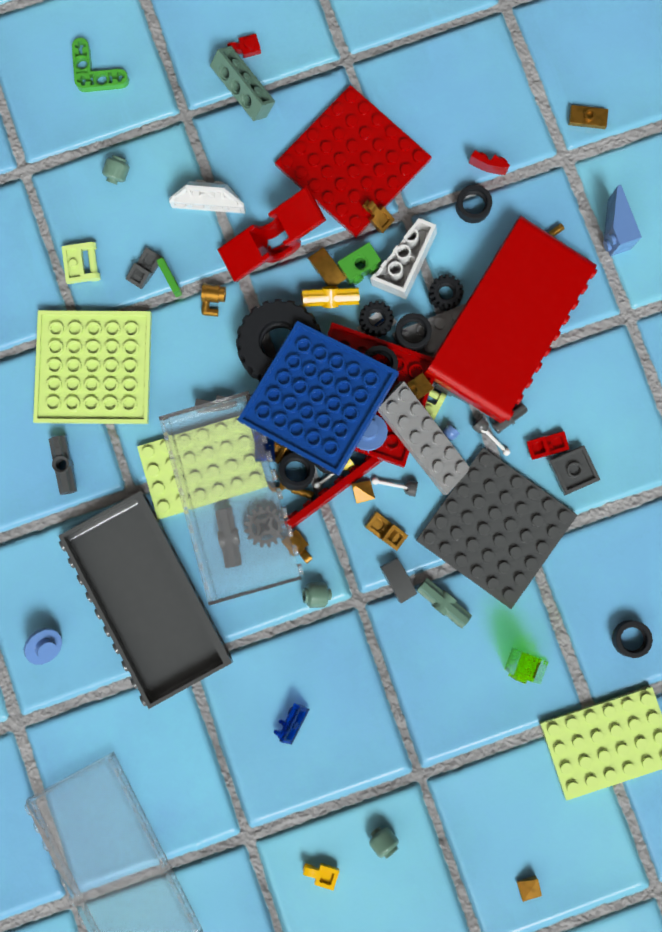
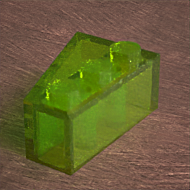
[504,648,549,684]

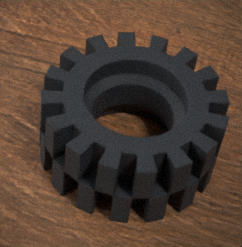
[429,274,464,311]
[359,301,394,338]

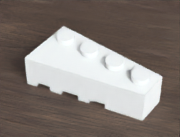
[370,218,437,299]

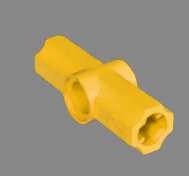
[301,286,360,308]

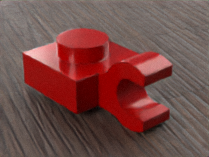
[227,34,261,58]

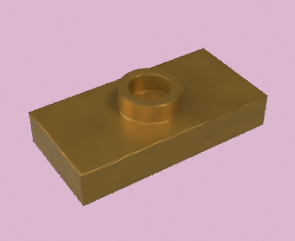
[568,105,608,129]
[407,373,434,400]

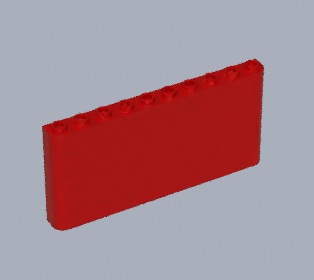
[423,215,597,423]

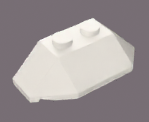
[169,180,246,214]

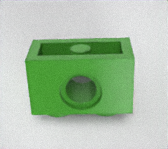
[337,242,381,286]

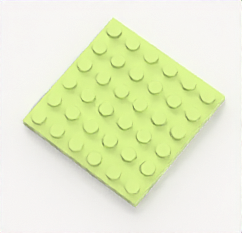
[33,310,152,424]

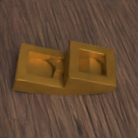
[308,247,346,286]
[364,511,408,551]

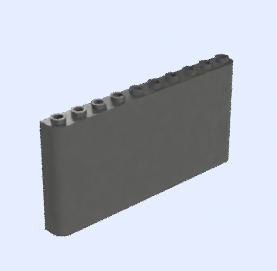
[59,491,233,709]

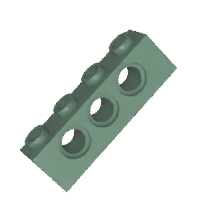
[210,46,275,121]

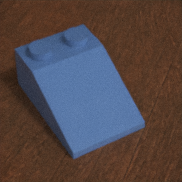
[603,185,642,256]

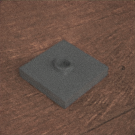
[548,445,600,496]

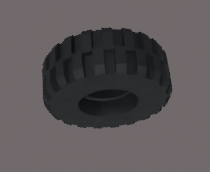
[236,299,321,383]

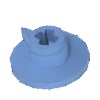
[357,414,388,453]
[23,628,62,665]

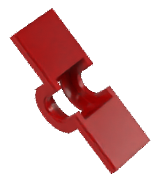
[217,186,326,282]

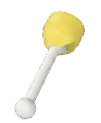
[314,459,355,489]

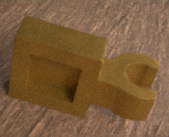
[362,200,395,233]
[281,529,312,563]

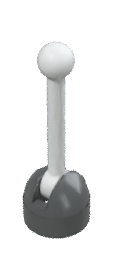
[472,417,510,456]
[371,477,418,497]

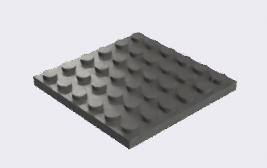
[416,448,577,609]

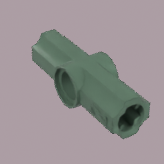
[416,578,472,628]

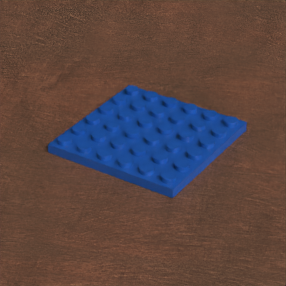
[237,321,399,476]

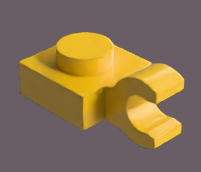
[303,863,339,890]

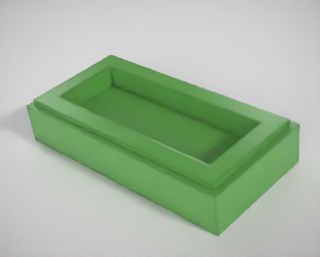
[156,258,182,298]

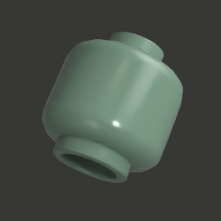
[102,155,130,185]
[302,582,332,608]
[369,827,399,859]

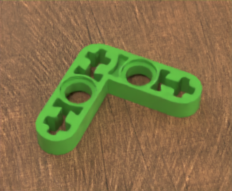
[72,38,129,92]

